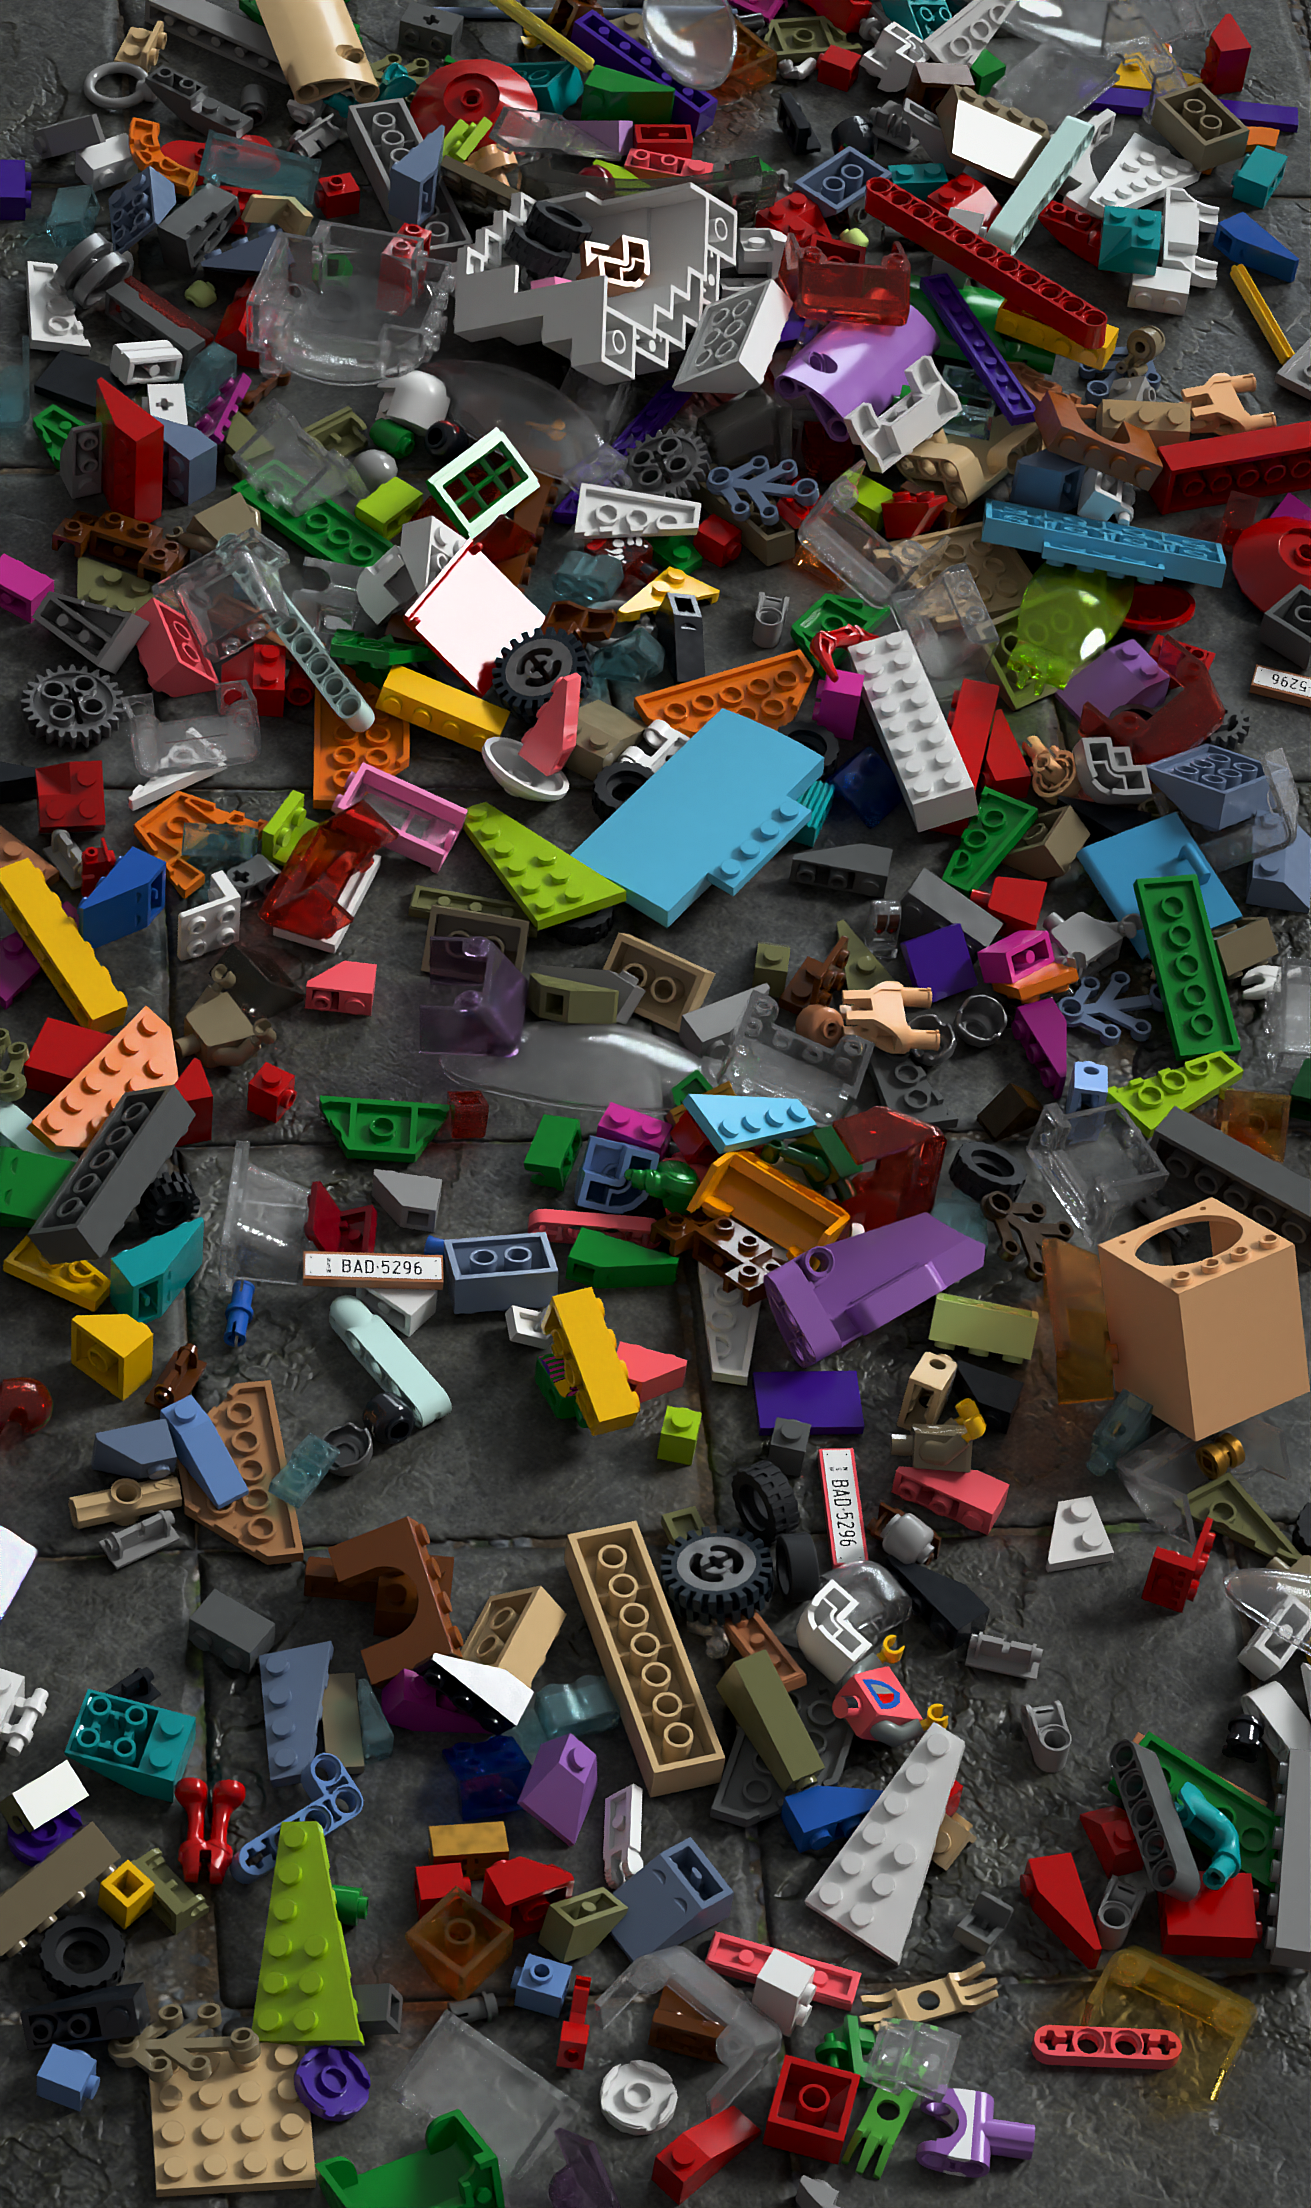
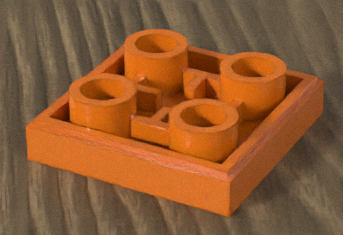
[992,962,1079,1004]

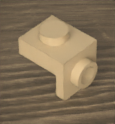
[931,1812,977,1871]

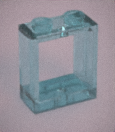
[942,365,998,441]

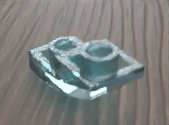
[268,1433,340,1509]

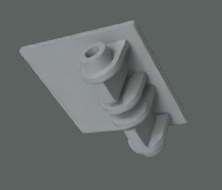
[868,100,920,153]

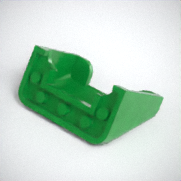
[314,2109,505,2208]

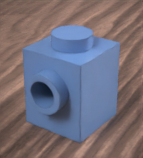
[510,1953,572,2018]
[37,2044,100,2111]

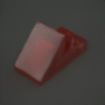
[447,1090,489,1138]

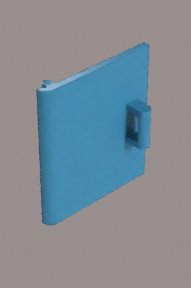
[1076,812,1243,960]

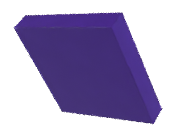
[900,923,978,1002]

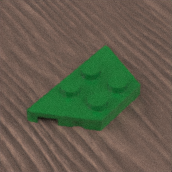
[790,593,892,678]
[319,1095,450,1163]

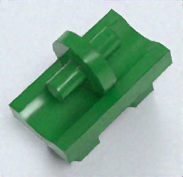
[815,2015,879,2088]

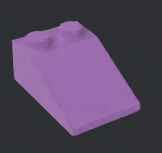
[1054,639,1170,735]

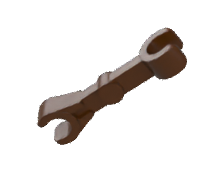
[238,365,292,415]

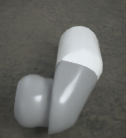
[778,57,817,80]

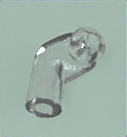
[686,1616,730,1659]

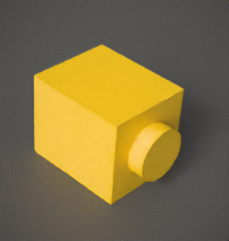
[98,1860,155,1930]

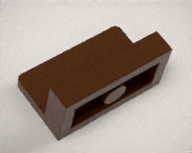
[304,1556,379,1603]

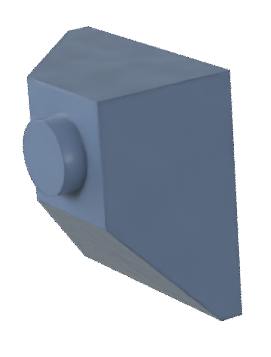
[91,1418,177,1479]

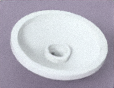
[482,737,569,802]

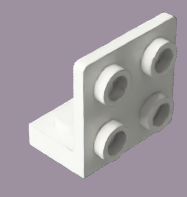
[177,870,241,961]

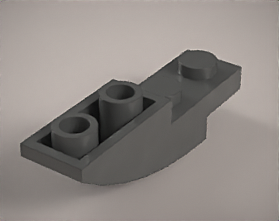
[145,65,253,141]

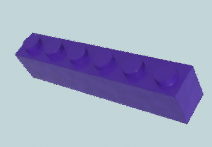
[570,9,718,138]

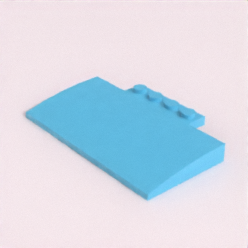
[981,498,1227,588]
[570,708,824,928]

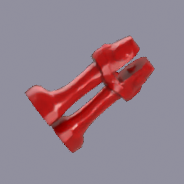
[174,1777,246,1884]

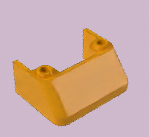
[686,1149,850,1271]

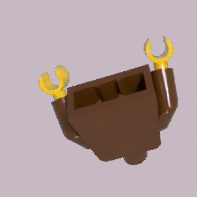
[521,0,604,51]

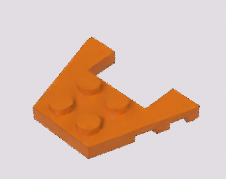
[134,791,268,899]

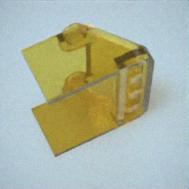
[1080,1945,1258,2101]

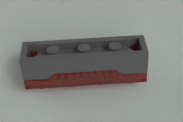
[105,276,214,373]

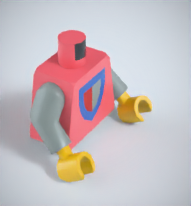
[832,1635,949,1747]

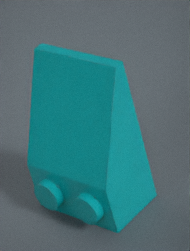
[506,61,584,120]

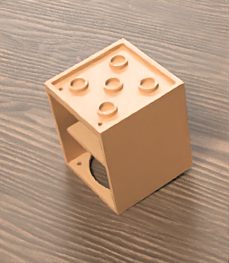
[1098,1197,1310,1442]

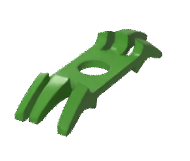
[841,2051,932,2180]

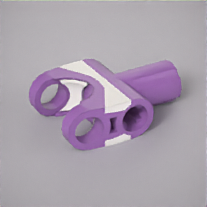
[916,2088,1035,2178]

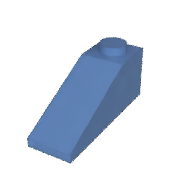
[160,1395,249,1510]

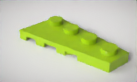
[1106,1050,1244,1139]

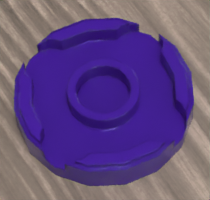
[7,1806,82,1867]
[294,2045,371,2121]

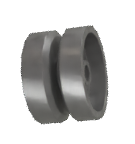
[54,233,130,309]

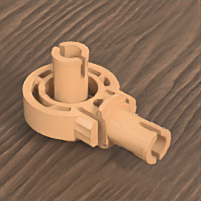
[441,143,518,186]
[1022,736,1082,805]

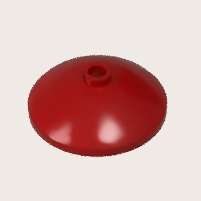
[1104,583,1196,635]

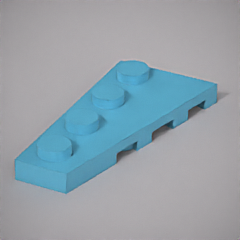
[682,1094,817,1154]

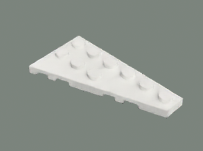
[1086,133,1201,218]
[805,1722,965,1967]

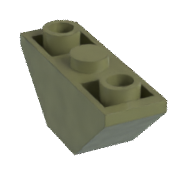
[527,973,619,1024]

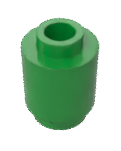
[369,418,415,459]
[331,1884,369,1926]

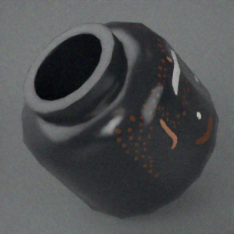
[362,1392,415,1445]

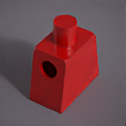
[970,876,1047,938]

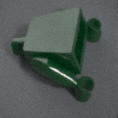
[760,1120,863,1204]

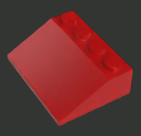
[96,377,164,523]

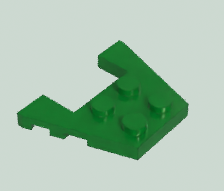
[330,628,440,669]

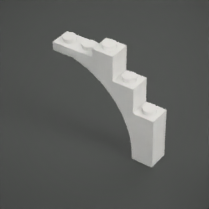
[1050,108,1116,226]

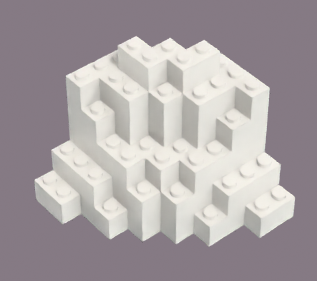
[444,182,737,385]

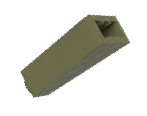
[716,1649,825,1792]

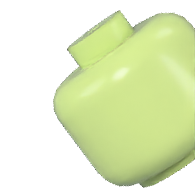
[839,228,869,248]
[185,280,217,308]

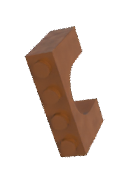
[1033,390,1163,491]
[328,1516,464,1690]

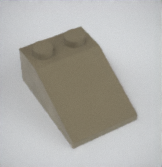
[564,699,648,782]

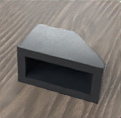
[952,1360,1024,1434]

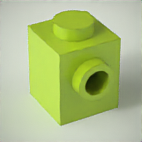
[657,1405,702,1466]

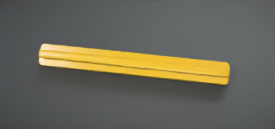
[1230,264,1295,365]

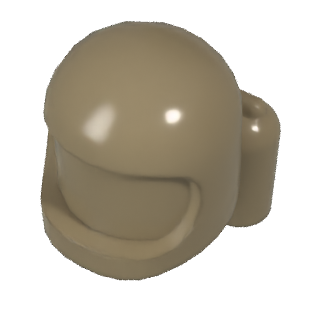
[1115,326,1165,378]

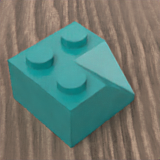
[1098,205,1162,276]

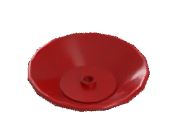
[410,59,538,162]
[1232,516,1311,613]

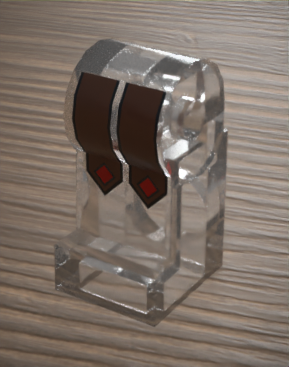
[863,900,901,958]

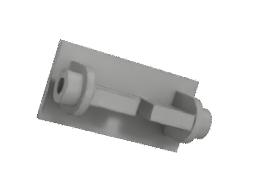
[284,113,341,162]
[43,829,83,890]
[99,1510,180,1569]
[965,1631,1043,1681]

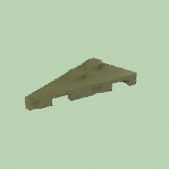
[836,919,895,1006]
[1174,1472,1302,1567]

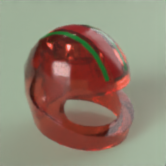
[0,1376,53,1436]

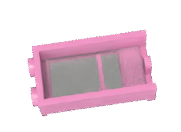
[331,762,468,874]

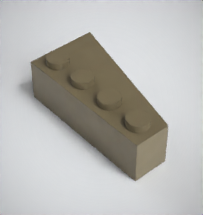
[691,453,795,566]
[0,1821,121,1958]

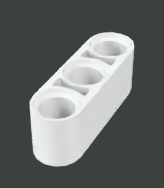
[1241,1681,1311,1762]

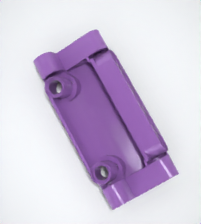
[774,287,940,442]

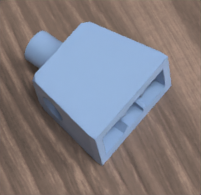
[1064,1061,1108,1141]

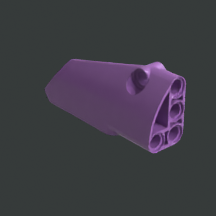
[763,1212,986,1368]

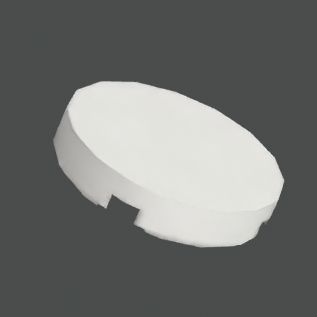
[599,2060,678,2136]

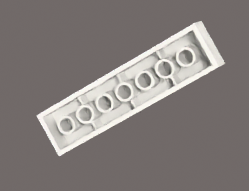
[847,629,979,832]

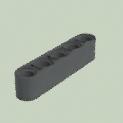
[1109,1739,1201,1902]

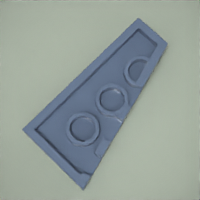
[259,1641,334,1788]

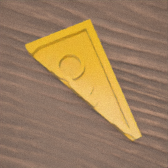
[617,566,720,623]

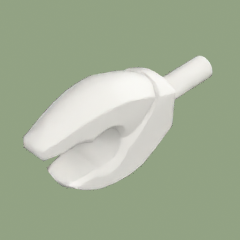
[1241,965,1301,1000]

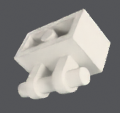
[1077,467,1136,526]
[0,1668,49,1756]

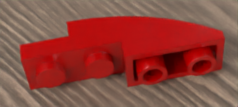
[1038,200,1110,272]

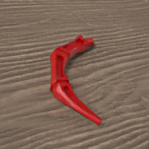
[809,624,879,683]

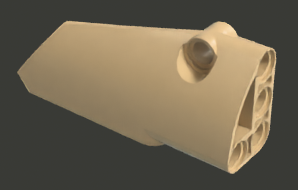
[896,414,1087,509]

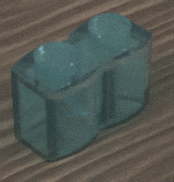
[551,551,624,602]
[534,1675,620,1741]

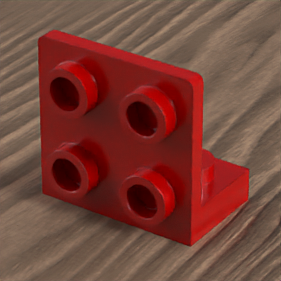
[1141,1517,1216,1613]

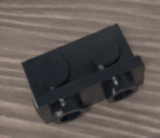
[777,92,821,156]

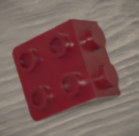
[304,1181,378,1253]

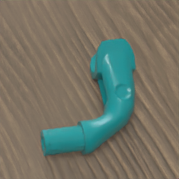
[322,62,416,118]
[1174,1782,1241,1890]

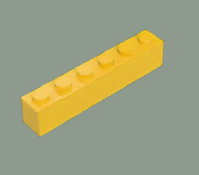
[0,858,128,1033]

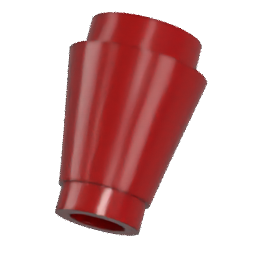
[284,662,315,706]

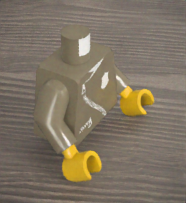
[890,1398,986,1473]

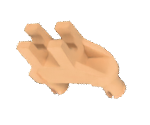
[1179,372,1277,436]
[839,981,940,1054]

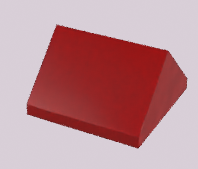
[174,1058,213,1147]

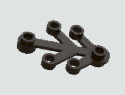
[980,1191,1095,1284]

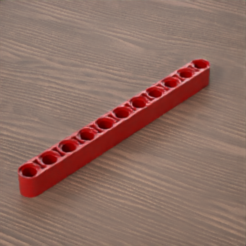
[864,177,1108,350]

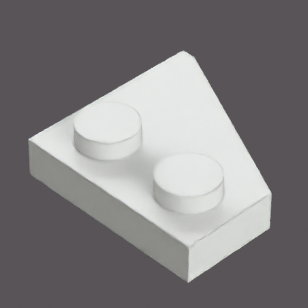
[1046,1496,1114,1572]

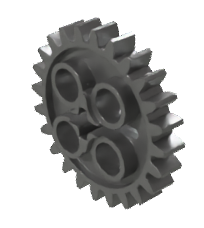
[614,428,712,499]
[21,664,125,749]

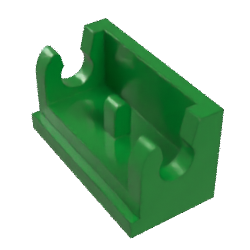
[524,1114,583,1191]

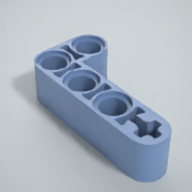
[230,1753,363,1884]

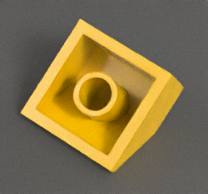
[71,1314,153,1401]

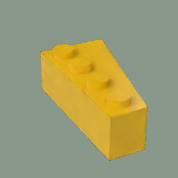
[540,1287,640,1436]

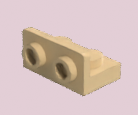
[114,20,167,74]

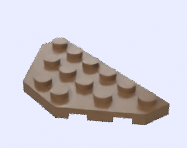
[176,1380,304,1565]

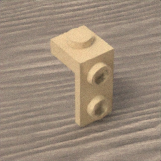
[241,194,314,241]

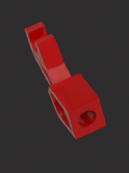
[556,1975,591,2070]

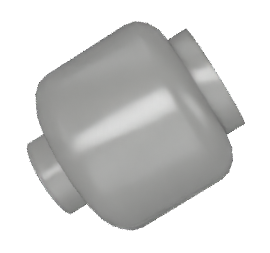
[880,1513,935,1565]

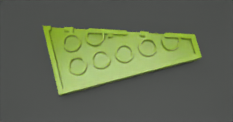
[463,802,627,931]
[252,1821,365,2046]

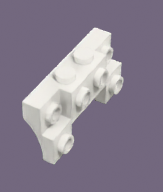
[1159,186,1219,288]
[843,355,963,473]

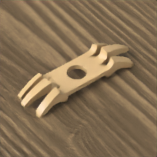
[859,1961,999,2034]

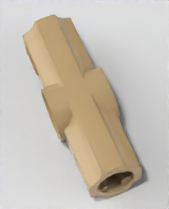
[68,1475,182,1529]

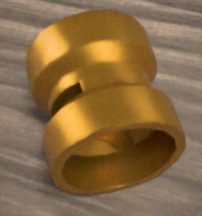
[1195,1433,1245,1480]

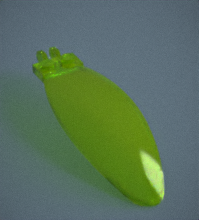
[1006,560,1135,696]

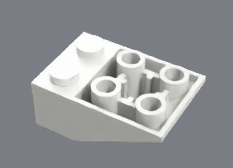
[400,516,467,597]

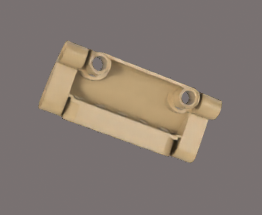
[255,0,380,105]

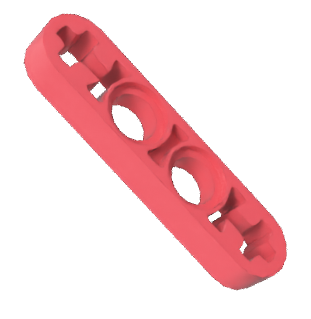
[527,1209,661,1249]
[1031,2025,1182,2070]

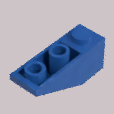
[1213,212,1299,283]
[780,1785,884,1853]

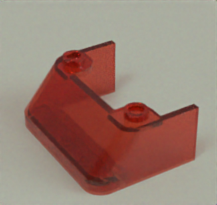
[778,233,911,326]
[1077,634,1225,784]
[258,799,399,941]
[830,1106,947,1241]

